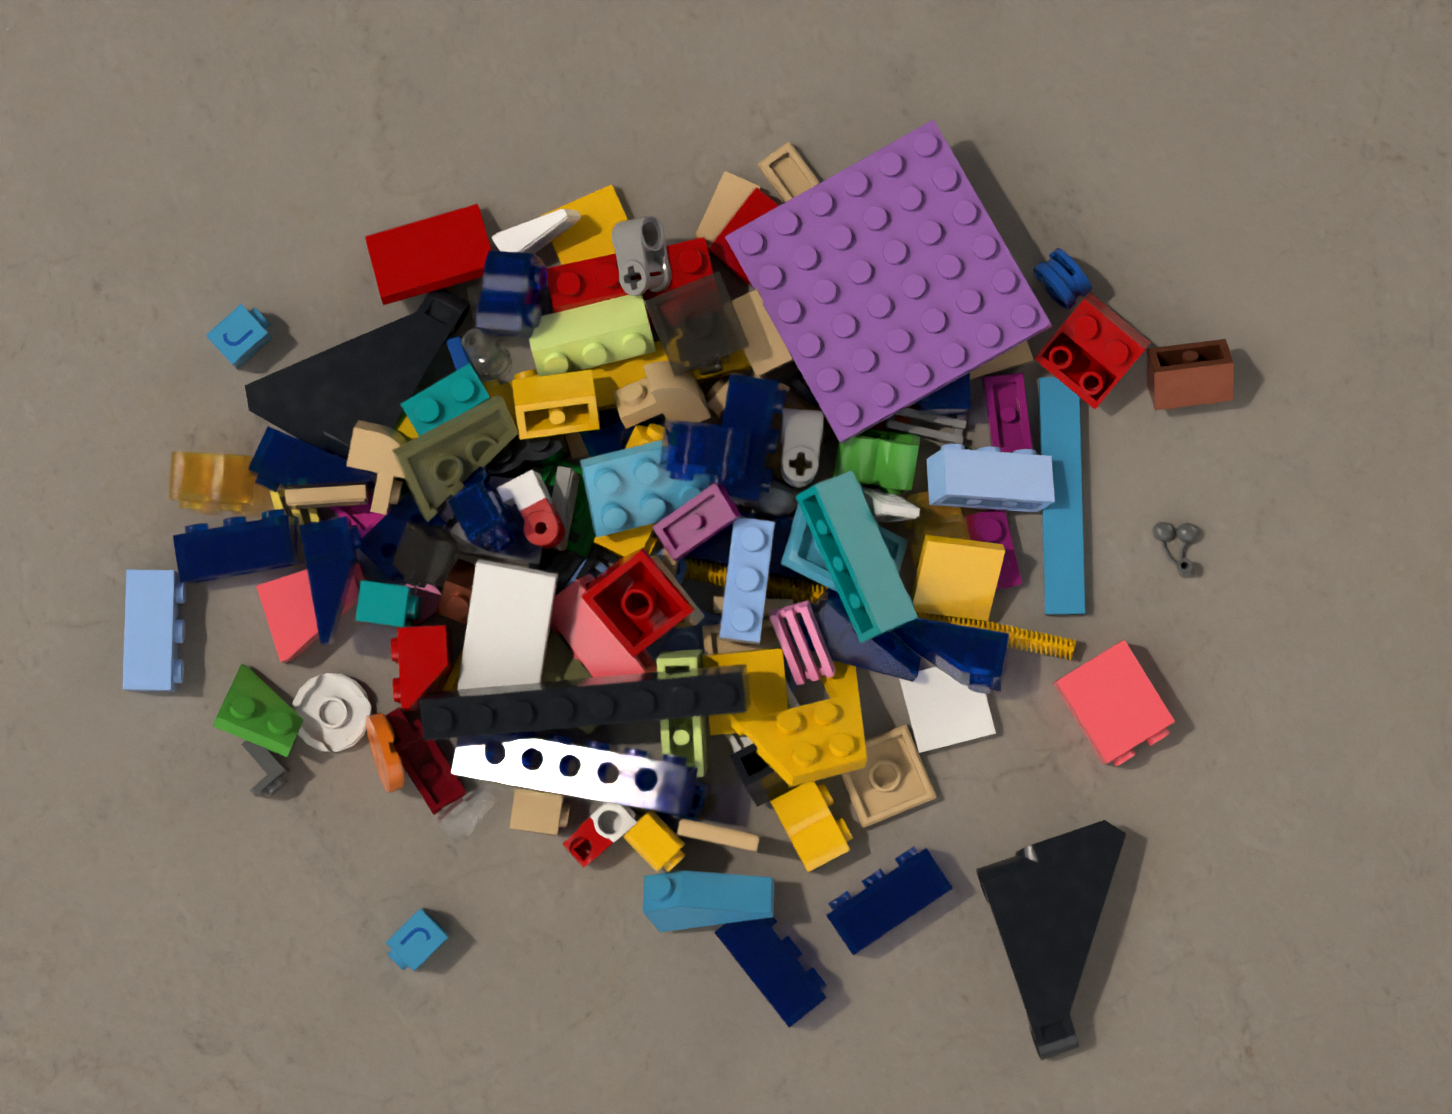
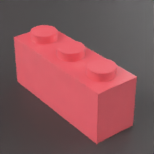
[550,574,657,678]

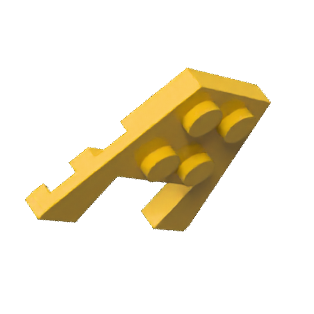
[725,656,867,787]

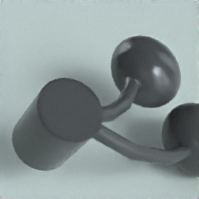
[1152,522,1198,578]

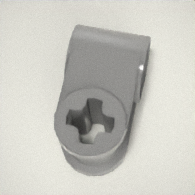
[612,215,672,296]
[780,408,823,488]

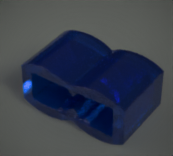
[476,250,548,338]
[659,419,751,485]

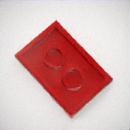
[365,204,498,306]

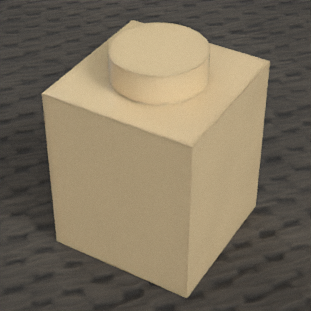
[509,788,571,835]

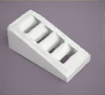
[492,209,581,263]
[862,487,920,523]

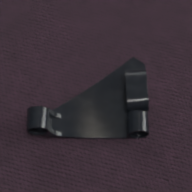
[245,288,471,474]
[976,820,1126,1060]

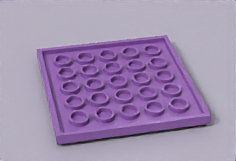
[725,119,1051,444]

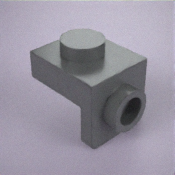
[241,740,290,797]

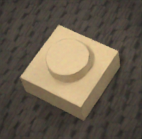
[706,376,744,420]

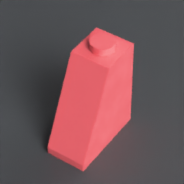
[256,556,366,664]

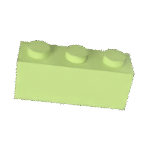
[525,294,656,376]
[657,650,709,778]

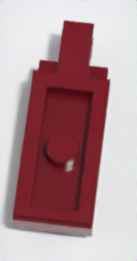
[385,707,468,815]

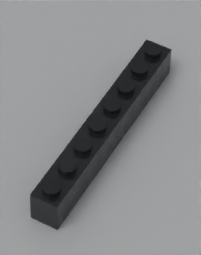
[420,664,751,740]

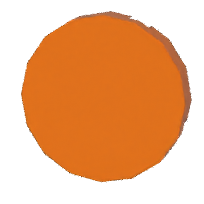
[366,713,405,793]

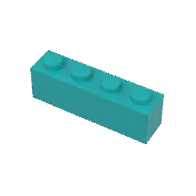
[795,471,918,643]

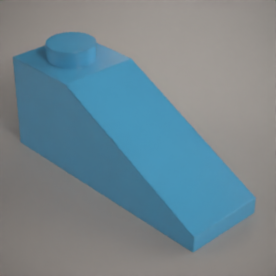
[643,870,774,932]

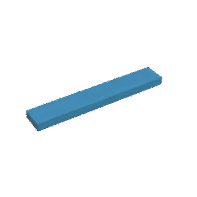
[1038,377,1085,615]

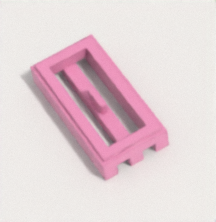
[769,600,836,685]

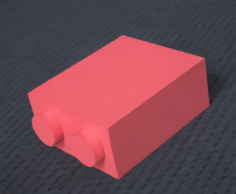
[1053,640,1175,766]

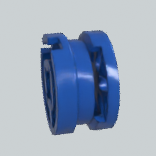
[1032,248,1093,311]

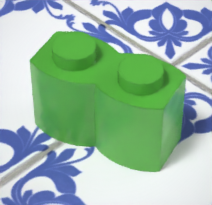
[833,428,920,494]

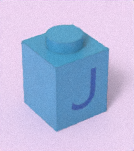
[206,304,272,370]
[386,908,451,971]

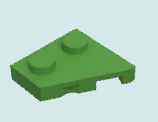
[213,664,304,757]

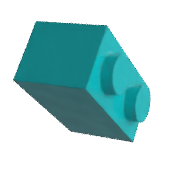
[400,363,491,436]
[355,580,423,627]

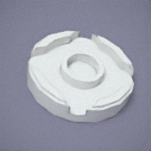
[292,673,372,752]

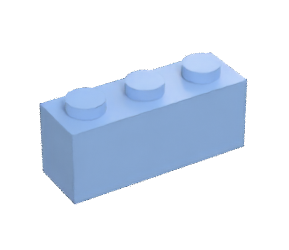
[926,444,1055,512]
[719,518,774,645]
[123,569,187,692]

